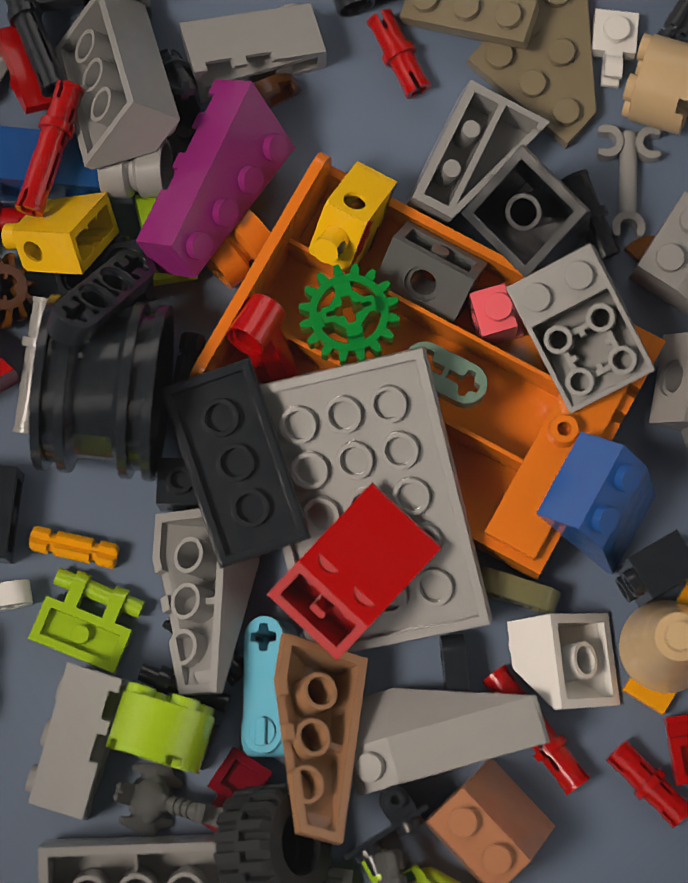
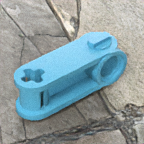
[241,616,300,757]

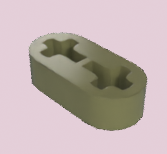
[480,567,562,615]

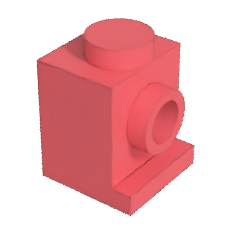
[467,283,524,345]

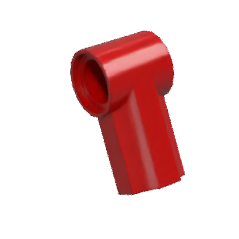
[226,293,298,383]

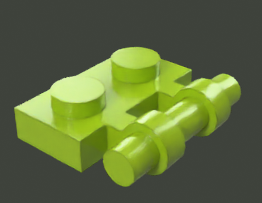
[28,567,146,675]

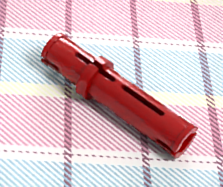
[15,80,85,217]
[482,664,591,796]

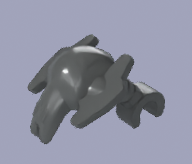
[113,763,224,837]

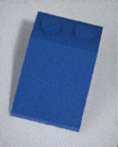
[536,432,656,575]

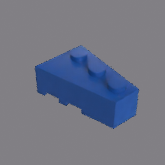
[0,126,101,201]

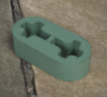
[408,341,488,408]

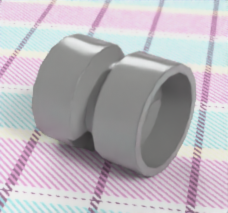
[97,138,174,199]

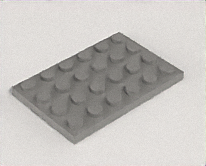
[260,346,493,652]

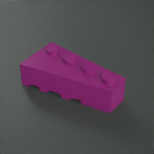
[136,79,296,278]

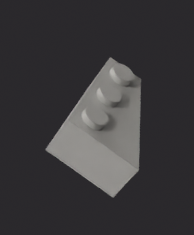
[179,3,327,104]
[405,80,550,225]

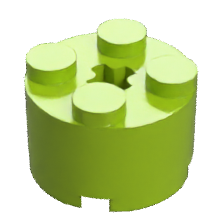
[106,682,215,774]

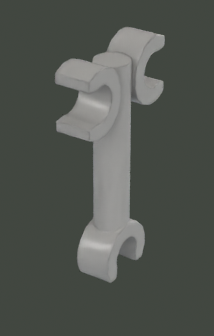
[596,124,661,240]

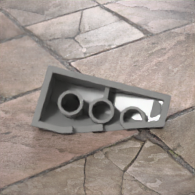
[152,508,260,696]
[352,687,550,796]

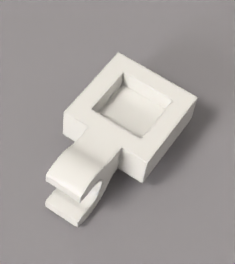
[591,9,639,88]

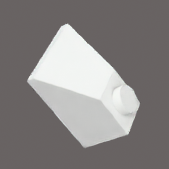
[507,613,620,710]

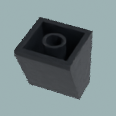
[461,145,590,277]

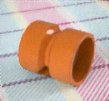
[206,209,271,289]

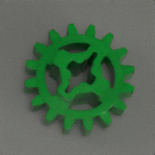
[298,263,400,366]

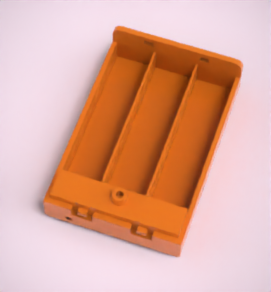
[189,151,666,581]

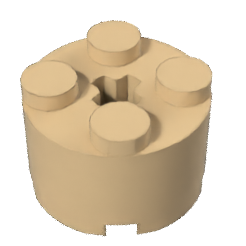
[621,33,688,136]

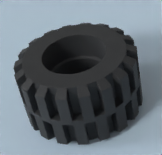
[213,783,333,883]

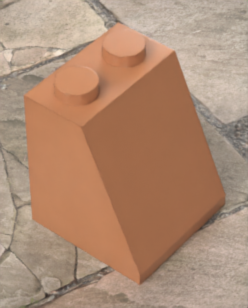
[424,759,555,883]

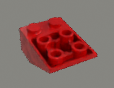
[267,482,442,660]

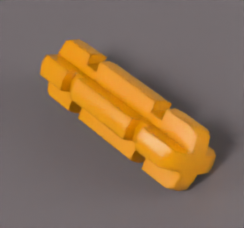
[29,526,120,569]

